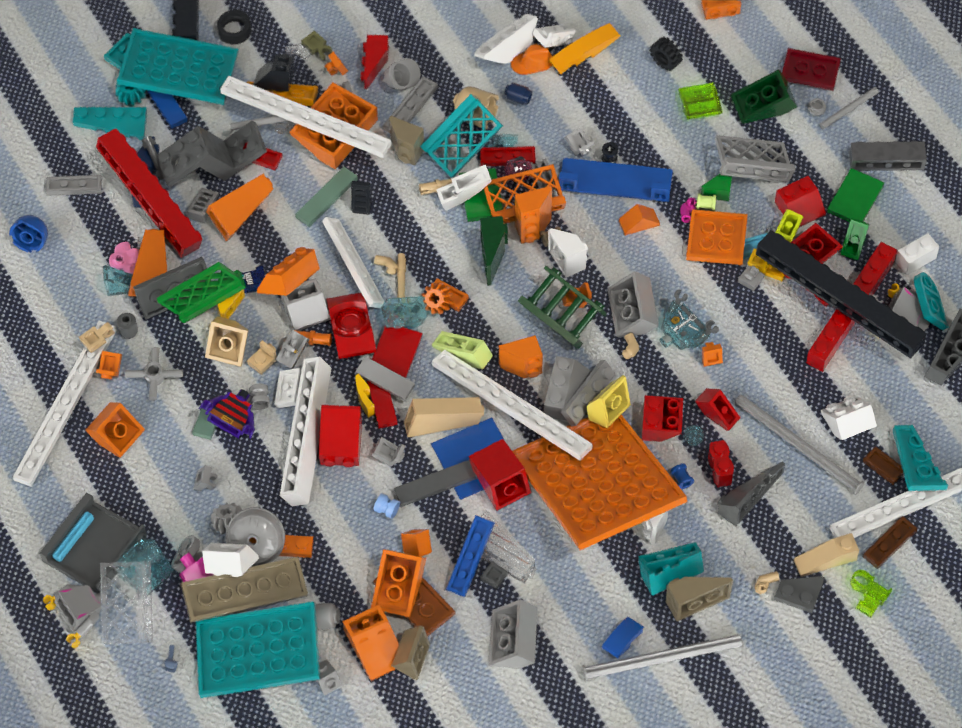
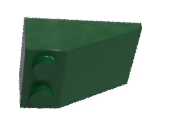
[731,69,797,124]
[480,216,508,286]

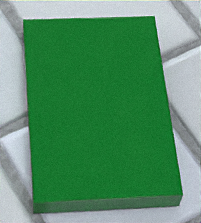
[459,168,503,222]
[827,168,885,222]

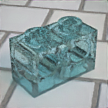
[381,296,427,329]

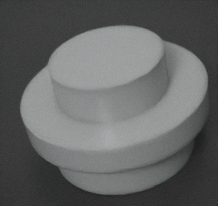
[808,98,826,116]

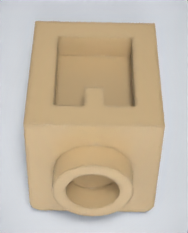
[247,340,277,375]

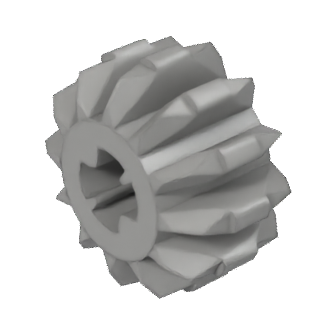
[211,502,242,535]

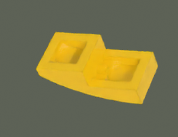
[747,248,785,281]
[355,373,375,418]

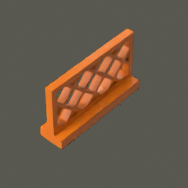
[484,164,566,223]

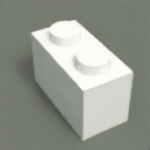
[895,233,939,275]

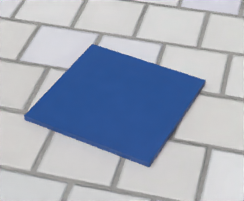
[431,418,505,500]

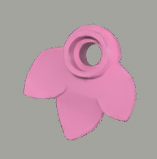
[109,242,139,274]

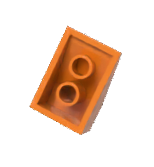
[371,549,426,617]

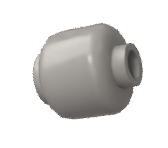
[316,603,340,630]

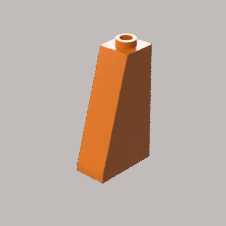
[206,174,274,242]
[128,229,167,296]

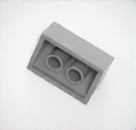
[607,271,659,338]
[544,356,592,421]
[489,599,538,668]

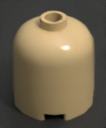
[453,86,499,129]

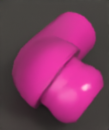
[680,197,697,223]

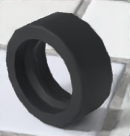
[217,10,251,45]

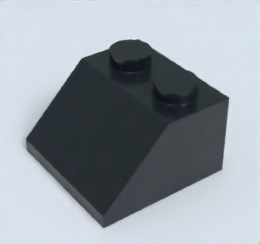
[253,54,294,91]

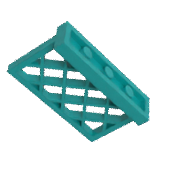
[420,94,503,178]

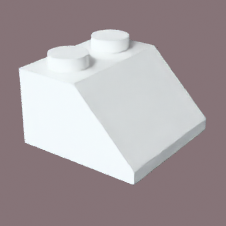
[548,228,588,278]

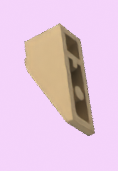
[794,533,859,577]

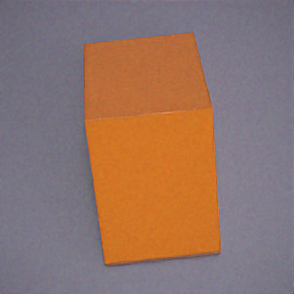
[619,204,660,235]

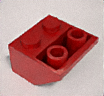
[642,395,683,442]

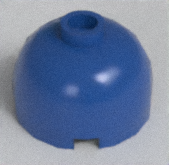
[9,215,48,252]

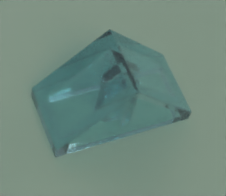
[103,265,133,296]

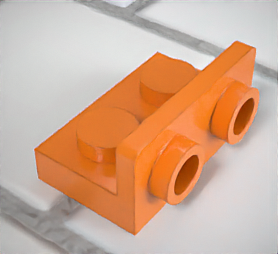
[701,0,741,20]

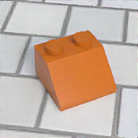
[499,335,543,379]
[85,402,145,458]

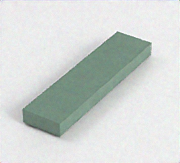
[295,167,358,227]

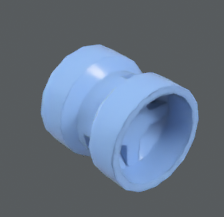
[374,493,400,519]

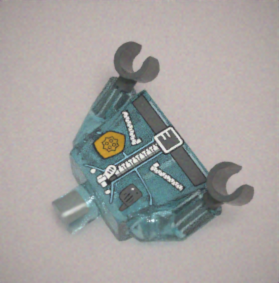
[660,289,719,350]

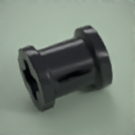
[601,142,618,163]

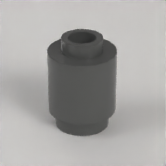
[117,313,138,339]

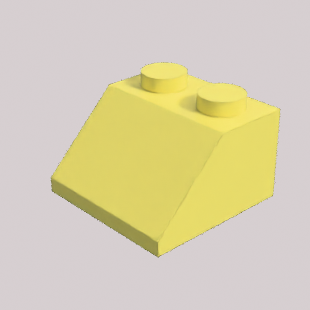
[586,375,631,428]

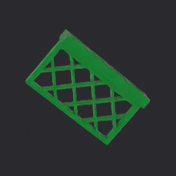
[157,262,246,324]

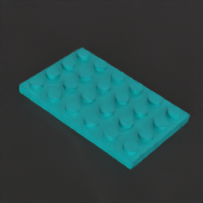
[117,28,239,105]
[196,601,320,698]

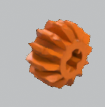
[421,283,454,314]

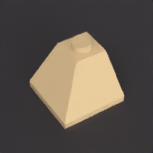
[205,316,248,367]

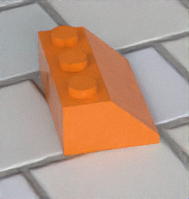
[515,186,552,244]
[257,247,320,296]

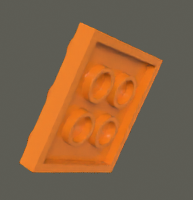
[686,209,748,265]

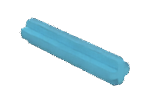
[52,511,94,562]

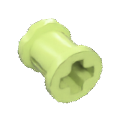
[696,193,716,211]

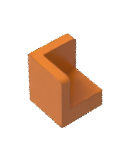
[401,529,432,557]

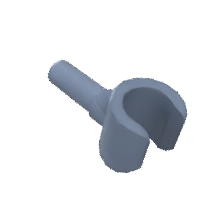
[165,645,178,673]

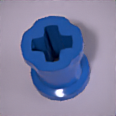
[670,463,694,489]

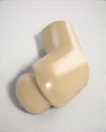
[374,255,398,275]
[622,333,639,359]
[755,571,780,594]

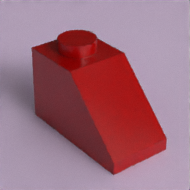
[695,388,741,431]

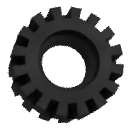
[649,36,683,71]

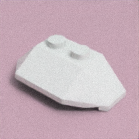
[474,14,538,64]

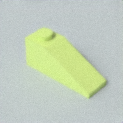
[432,331,493,370]

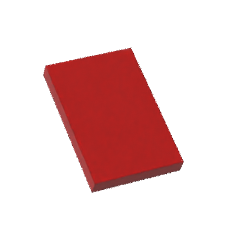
[372,323,423,378]

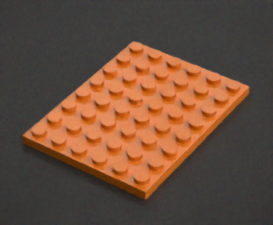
[512,415,687,550]

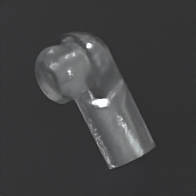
[285,44,310,59]

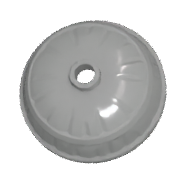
[225,507,285,566]

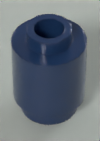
[504,82,533,105]

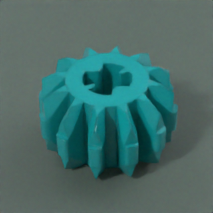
[115,83,146,106]

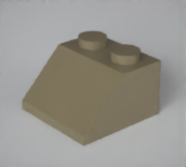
[389,116,424,166]

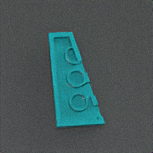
[73,107,147,140]
[892,425,948,491]

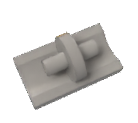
[275,330,310,369]

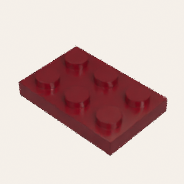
[782,48,841,91]

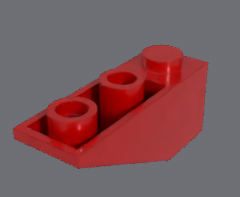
[361,35,389,89]

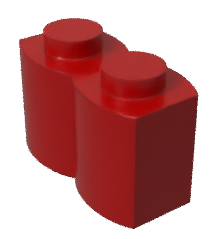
[708,440,734,487]

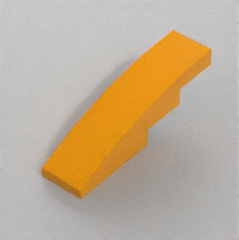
[549,23,620,74]

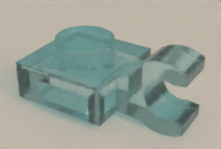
[486,134,518,148]

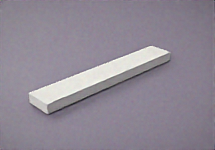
[322,217,386,308]

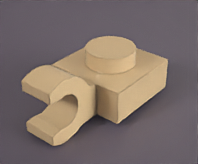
[79,322,115,353]

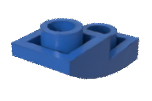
[602,617,644,658]

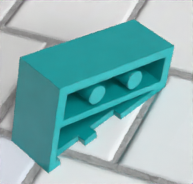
[638,542,704,596]

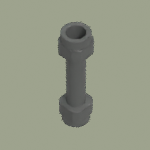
[141,136,164,181]

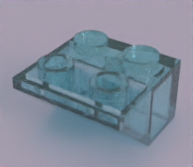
[114,539,175,596]

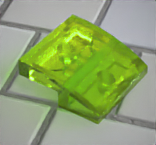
[678,83,723,120]

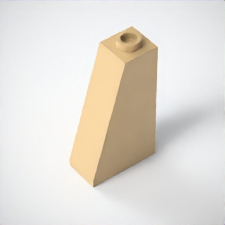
[404,397,484,437]

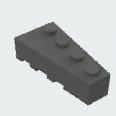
[924,308,962,386]

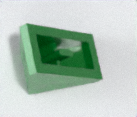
[701,174,732,201]

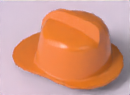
[511,44,553,75]

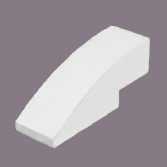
[436,165,492,211]

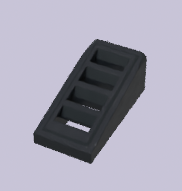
[351,181,372,215]

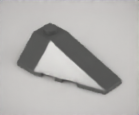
[717,461,785,527]

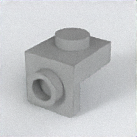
[564,127,595,156]
[371,437,405,467]
[316,659,342,695]

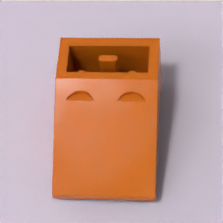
[343,605,399,681]

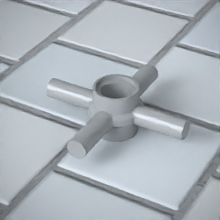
[125,347,184,401]

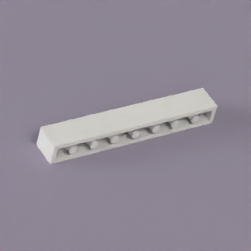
[280,357,332,506]

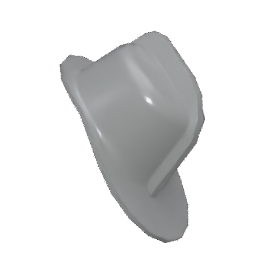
[382,58,421,90]

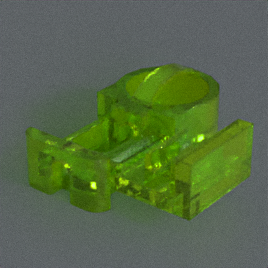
[850,570,892,618]

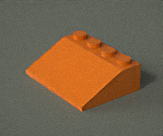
[290,82,378,169]

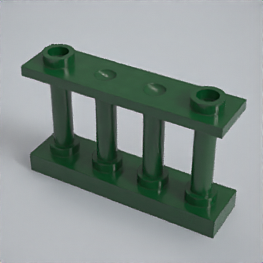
[518,266,607,349]

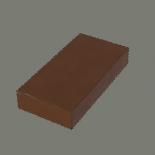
[863,446,904,485]

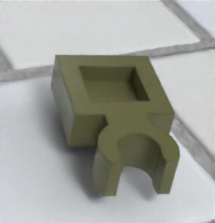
[301,30,332,60]

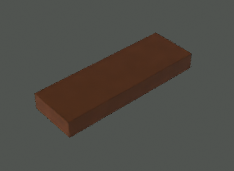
[863,516,918,569]

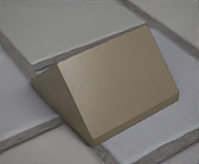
[392,626,430,680]

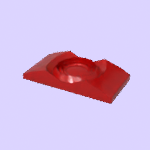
[326,292,376,359]

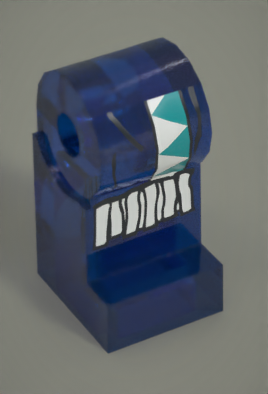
[241,265,265,293]

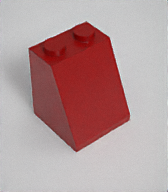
[319,405,362,467]
[469,439,531,511]

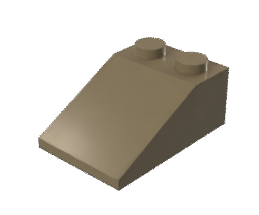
[666,577,733,622]

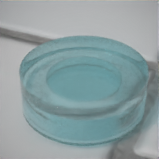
[684,425,704,446]

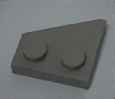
[774,576,825,613]

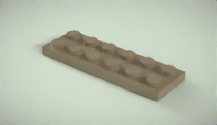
[181,557,308,623]

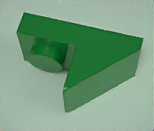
[840,218,870,260]

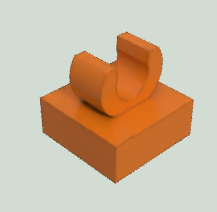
[325,51,348,76]
[702,342,723,366]

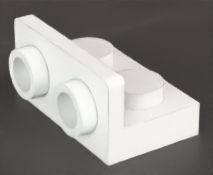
[532,25,576,48]
[274,368,302,408]

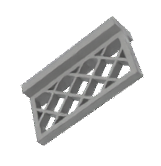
[715,135,795,182]

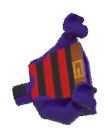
[199,389,255,439]

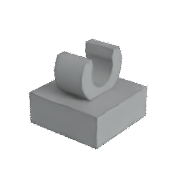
[738,265,765,291]
[194,465,218,491]

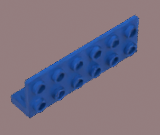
[559,158,673,202]

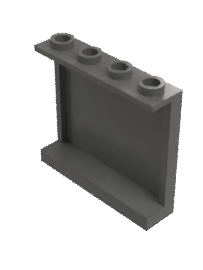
[40,492,147,593]

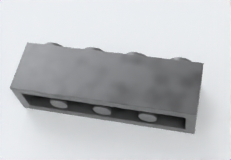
[849,141,927,171]

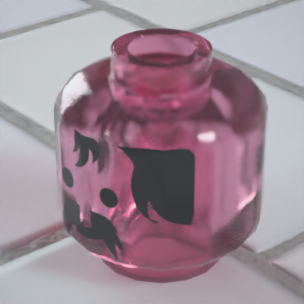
[504,156,532,183]

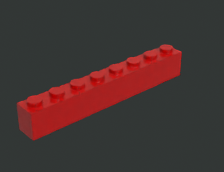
[96,128,203,258]
[806,242,898,372]

